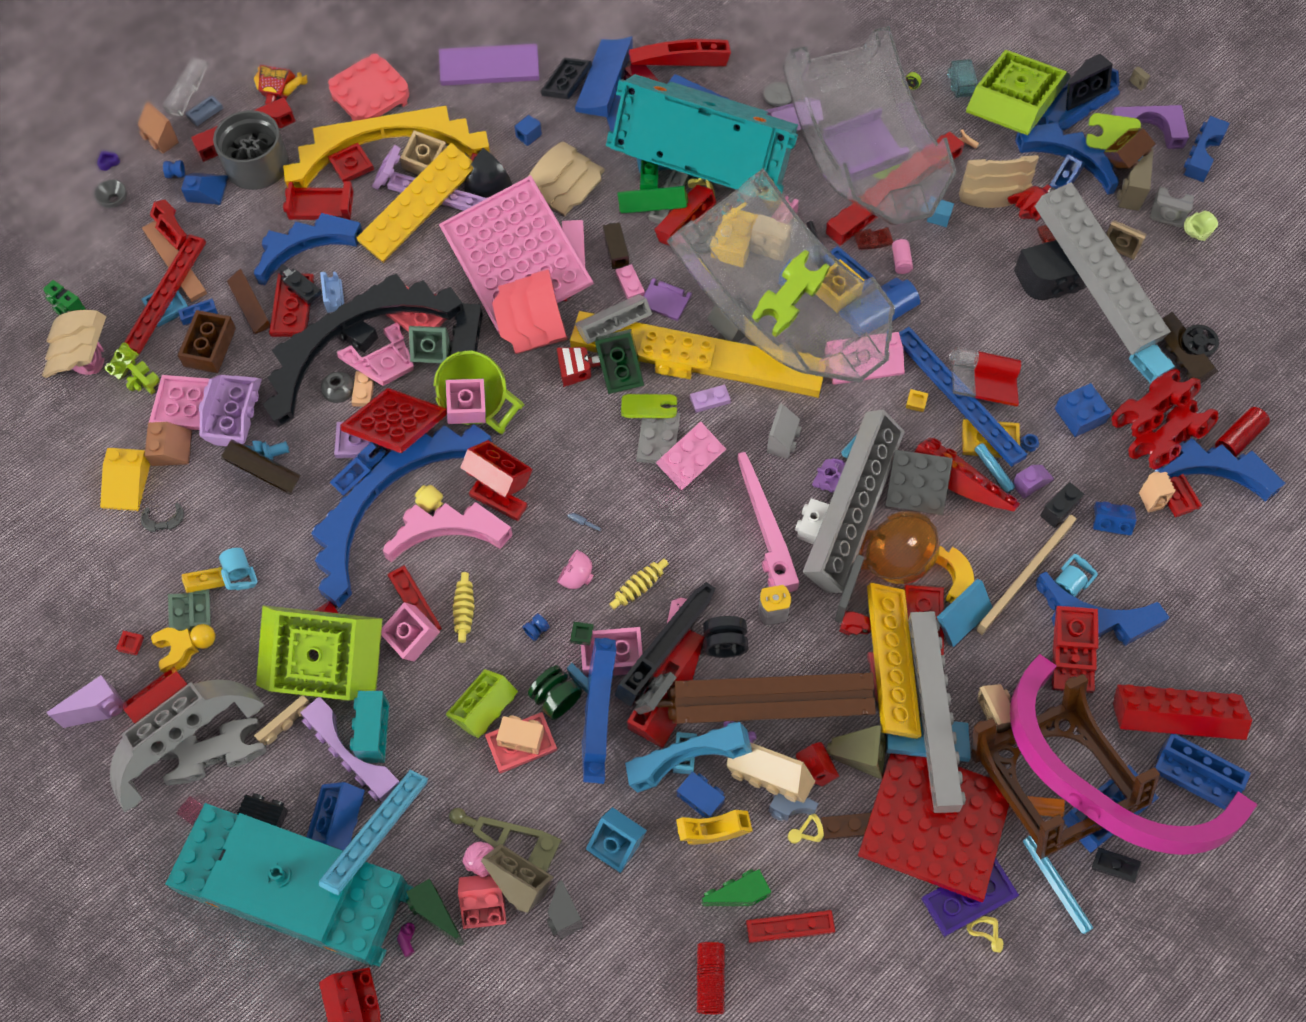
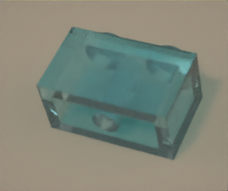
[947,59,978,98]

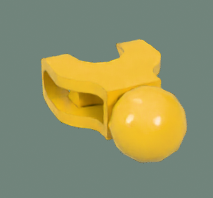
[151,624,215,673]

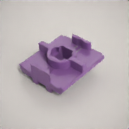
[812,458,846,493]

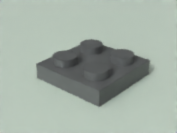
[633,672,677,714]

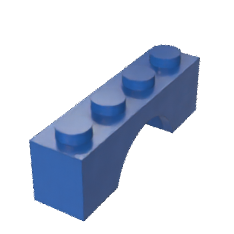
[1183,116,1230,182]

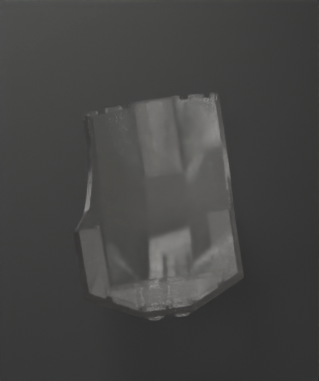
[782,26,957,226]
[667,168,895,383]

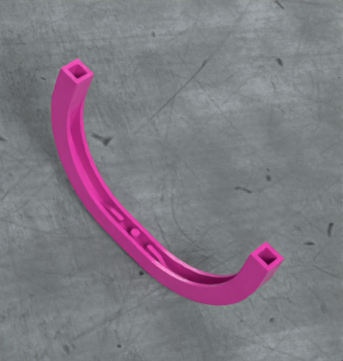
[1010,654,1257,855]

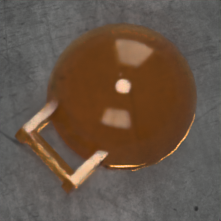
[857,511,940,584]

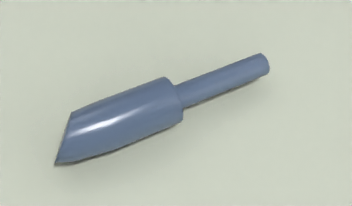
[567,513,601,531]

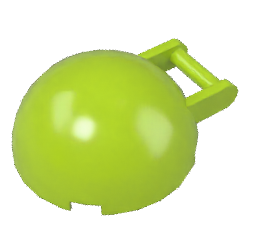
[433,351,524,434]

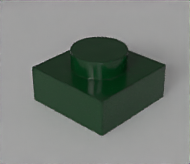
[570,622,594,646]

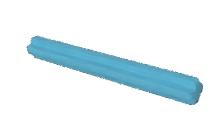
[1023,836,1093,934]

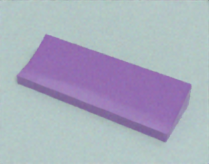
[439,44,539,86]

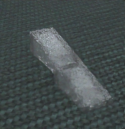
[162,57,209,116]

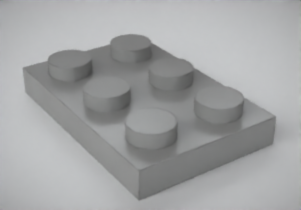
[636,413,680,464]

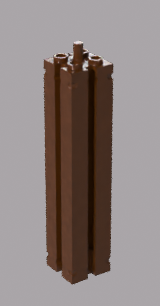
[657,672,876,724]

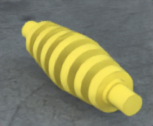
[609,559,669,610]
[453,572,475,643]

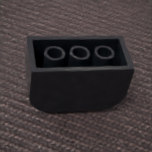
[1014,240,1087,300]

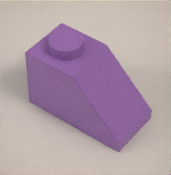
[1013,465,1054,499]

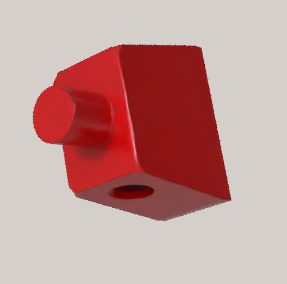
[795,741,840,787]

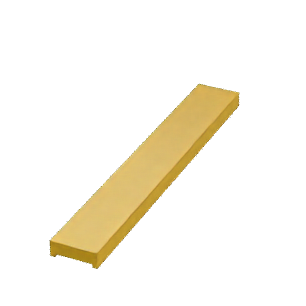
[570,311,827,398]

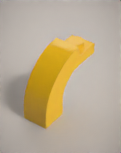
[925,543,974,603]
[676,810,753,845]

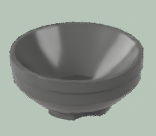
[94,179,127,208]
[321,371,354,403]

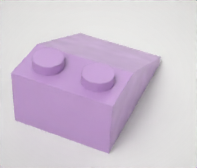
[47,675,124,728]

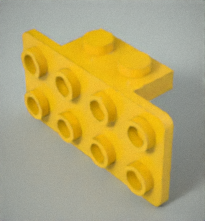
[638,330,716,379]

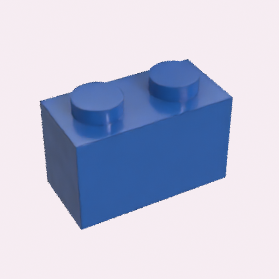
[677,771,725,818]

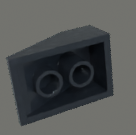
[1066,54,1113,111]

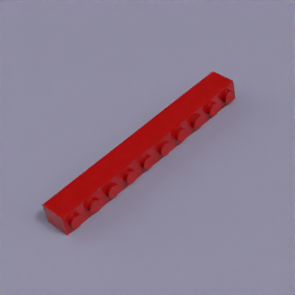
[826,131,964,246]

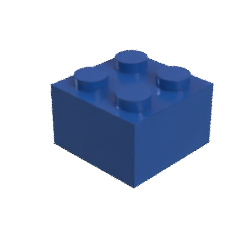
[1054,383,1112,437]

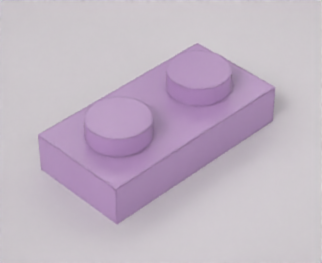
[690,384,731,413]

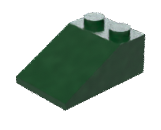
[595,329,644,394]
[406,878,464,946]

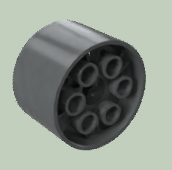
[213,110,289,190]

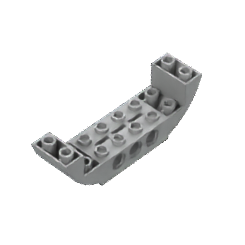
[110,679,265,812]

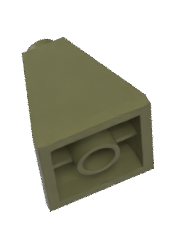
[827,725,886,779]

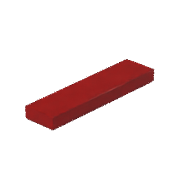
[387,565,442,631]
[746,910,835,943]

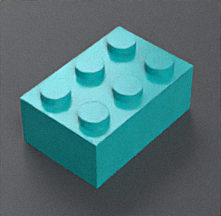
[350,691,390,763]

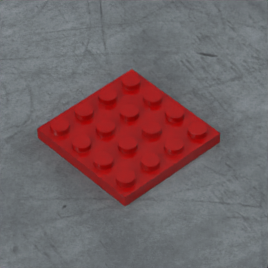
[340,388,447,453]

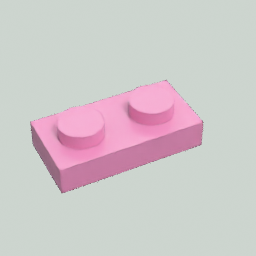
[615,264,645,299]

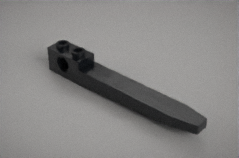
[614,582,716,707]

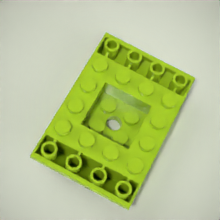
[966,49,1071,135]
[256,605,383,700]

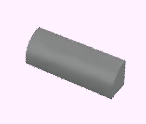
[575,294,652,344]

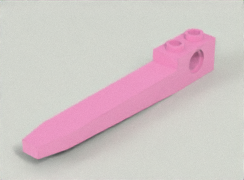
[738,452,799,592]

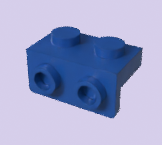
[1093,501,1137,535]

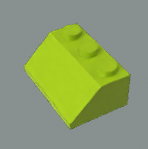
[445,669,518,738]

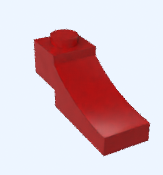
[150,199,187,250]

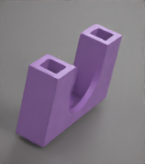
[1111,105,1189,149]

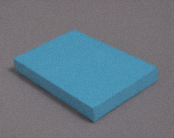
[937,579,993,647]

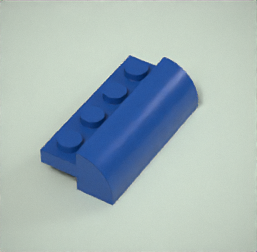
[840,277,921,337]
[1154,734,1251,810]

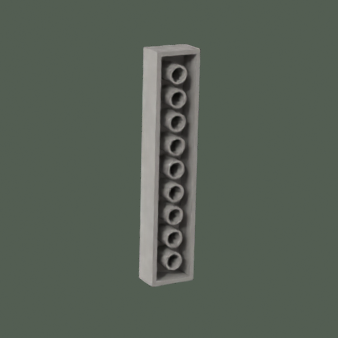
[1035,182,1171,355]
[803,410,905,593]

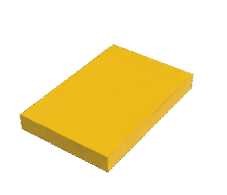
[962,419,1020,458]

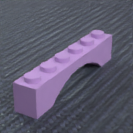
[300,697,400,803]

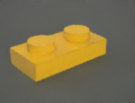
[182,567,225,593]

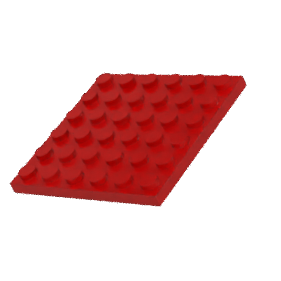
[858,753,1009,902]

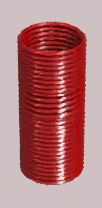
[1215,407,1270,457]
[696,942,725,1015]

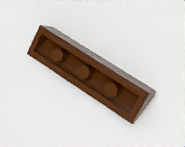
[227,269,270,334]

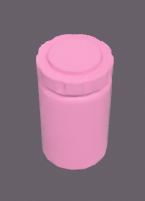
[892,239,913,274]

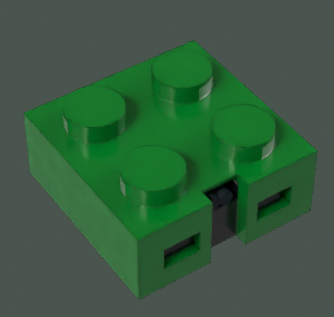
[43,280,86,315]

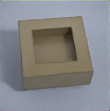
[1129,66,1150,91]

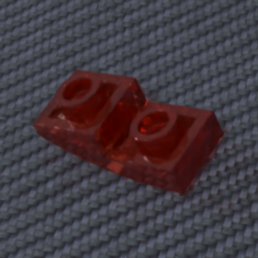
[854,227,893,250]

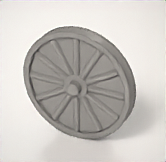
[764,82,794,106]

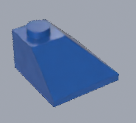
[181,173,228,205]

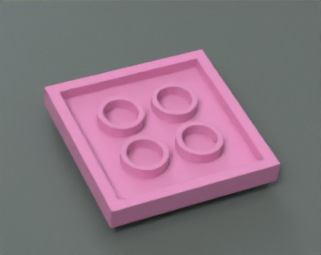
[149,375,209,430]

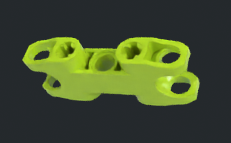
[751,250,830,337]

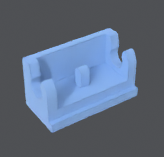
[320,272,344,313]

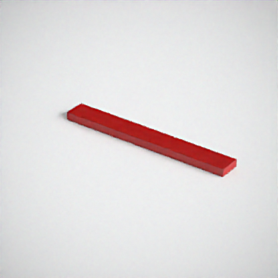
[124,234,206,355]

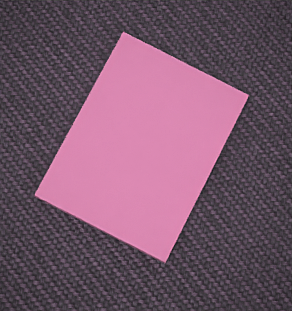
[439,175,594,335]

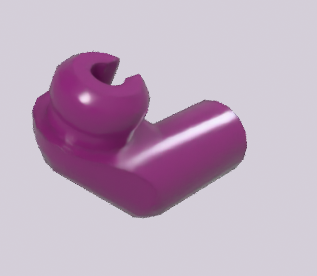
[397,922,415,958]

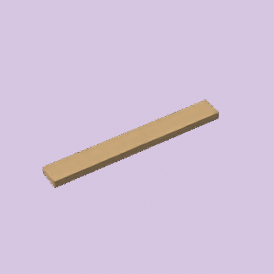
[977,515,1077,635]

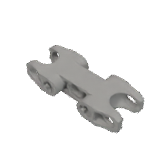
[160,718,267,786]

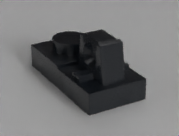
[1092,847,1142,883]

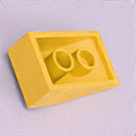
[100,448,150,511]

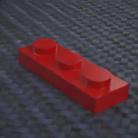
[469,480,528,521]

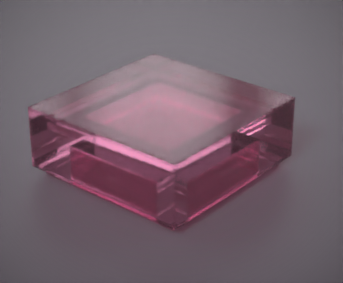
[176,796,203,826]

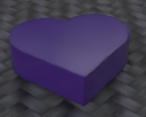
[97,151,120,171]

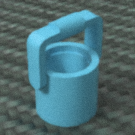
[219,548,258,590]
[1055,554,1098,597]

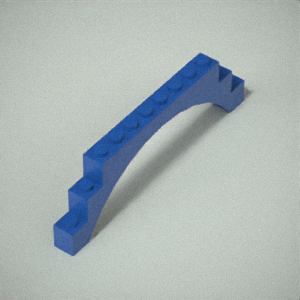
[311,424,492,608]

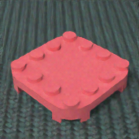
[328,53,410,121]

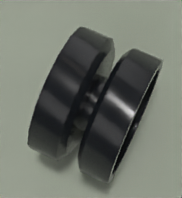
[703,616,749,658]

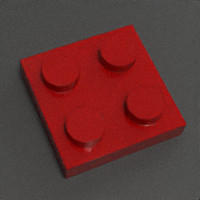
[328,143,374,184]

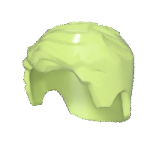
[1184,210,1218,241]

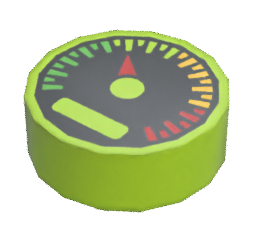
[904,72,922,90]

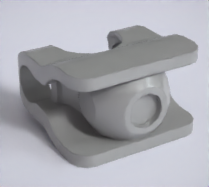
[1150,187,1194,227]

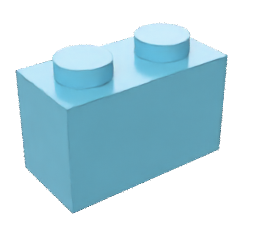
[1129,344,1175,384]

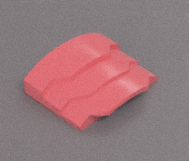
[492,269,568,354]

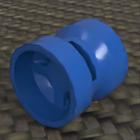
[163,160,185,178]
[522,613,550,641]

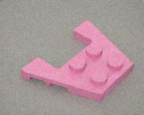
[337,322,414,386]

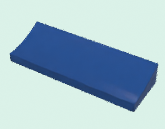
[575,36,633,117]

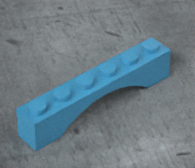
[625,722,752,793]

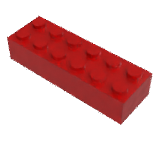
[1113,684,1252,740]

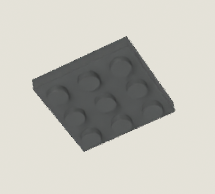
[885,450,953,516]

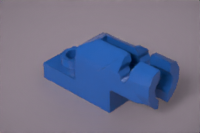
[330,442,386,496]

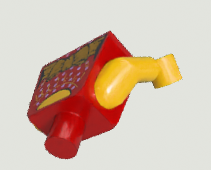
[254,64,308,105]

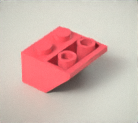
[458,874,507,929]

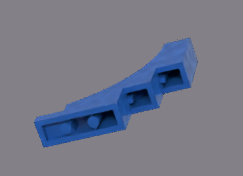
[582,638,616,784]

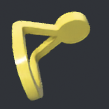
[688,178,715,196]
[788,813,824,844]
[966,916,1003,953]

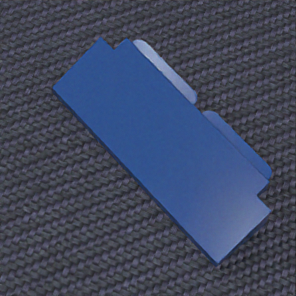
[1037,68,1120,130]

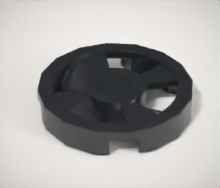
[1181,324,1219,357]

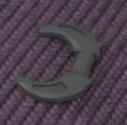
[140,503,184,532]

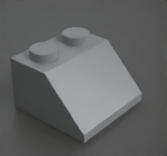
[767,404,802,459]

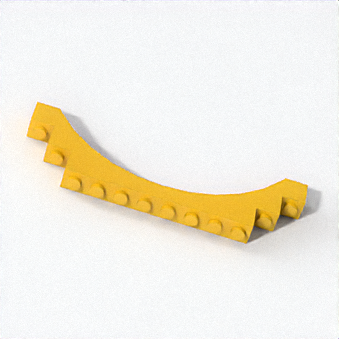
[283,106,490,188]

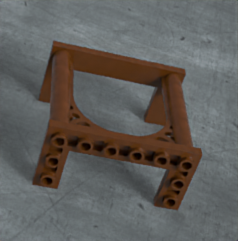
[971,674,1160,859]

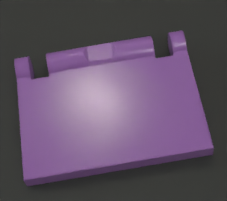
[643,278,692,321]

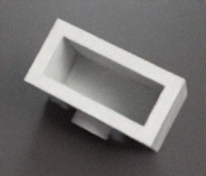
[795,498,829,544]

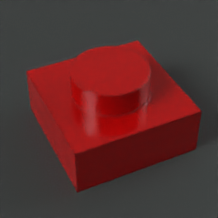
[116,631,144,656]

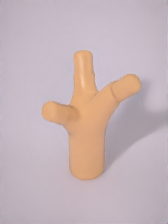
[959,129,979,149]

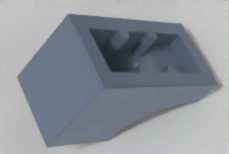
[768,793,819,821]

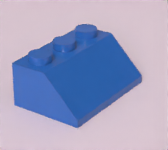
[306,782,365,851]

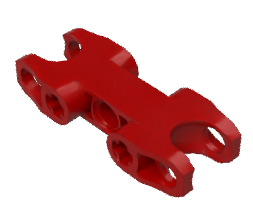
[1112,369,1201,437]
[1128,399,1218,469]

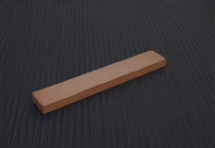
[142,221,207,302]

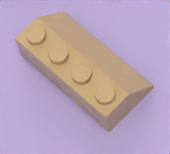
[727,742,815,803]

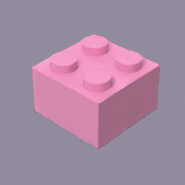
[446,379,486,424]
[381,602,440,662]

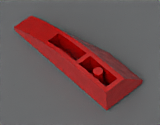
[629,38,731,67]
[914,437,1020,512]
[627,630,705,748]
[319,967,381,1022]

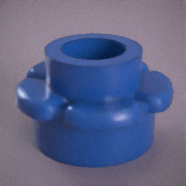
[1021,434,1039,452]

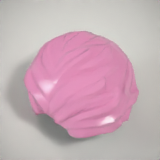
[462,842,494,877]

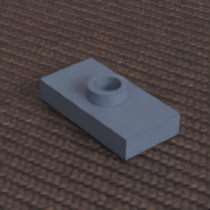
[185,95,223,126]

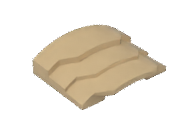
[529,142,605,216]
[959,155,1039,208]
[42,310,106,378]

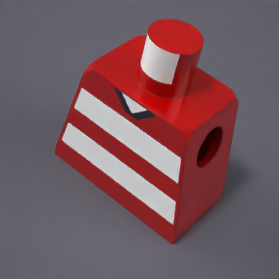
[557,347,600,387]

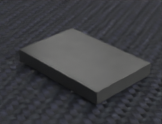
[835,555,864,623]

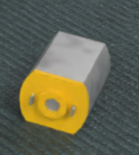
[758,585,791,625]

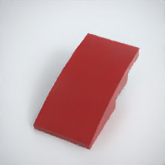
[1052,606,1099,693]

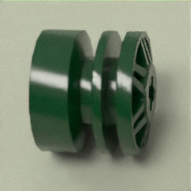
[528,665,583,720]

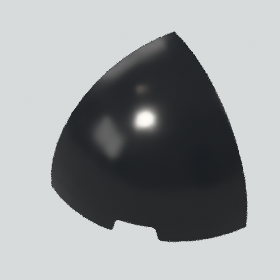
[464,148,512,198]

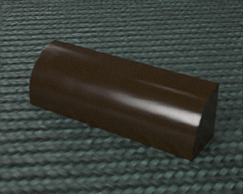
[221,439,301,495]

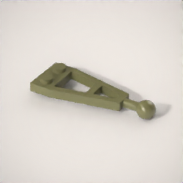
[449,807,562,872]

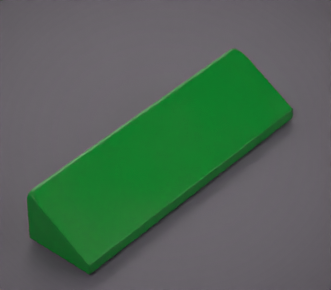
[617,186,688,213]

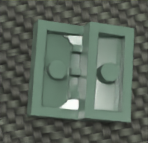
[168,589,211,631]

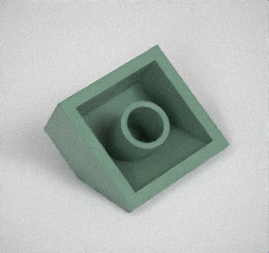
[409,326,450,363]

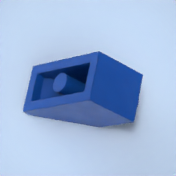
[1050,154,1086,189]

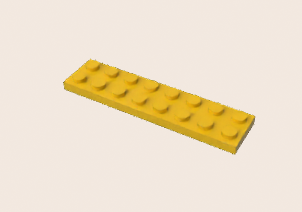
[357,143,473,263]
[867,583,922,739]

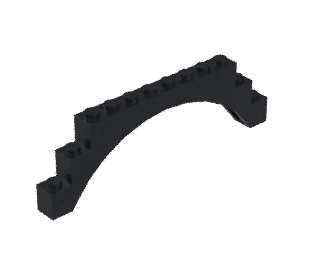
[263,273,464,427]

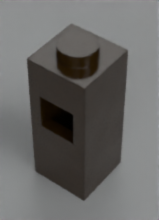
[603,222,629,269]

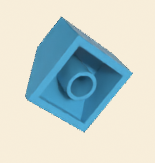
[586,807,647,873]

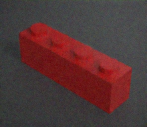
[654,185,717,248]

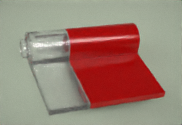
[949,346,1021,407]

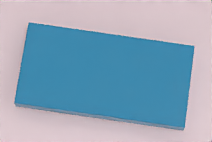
[886,717,971,762]

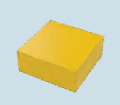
[906,389,928,412]

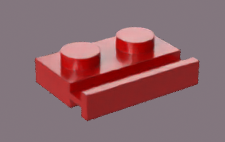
[1167,474,1202,518]

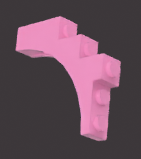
[382,502,512,562]

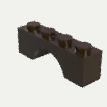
[1162,312,1218,384]

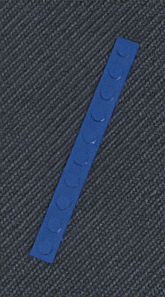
[899,327,1027,467]

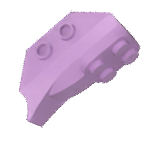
[199,375,262,446]

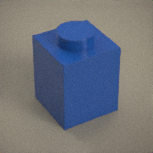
[514,115,542,146]

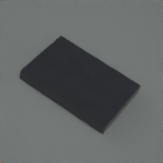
[540,57,592,100]

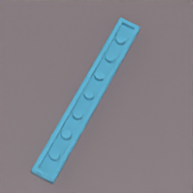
[319,770,428,895]

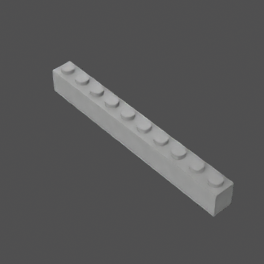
[908,611,966,813]

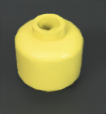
[415,485,444,513]

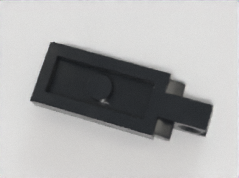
[278,264,322,304]

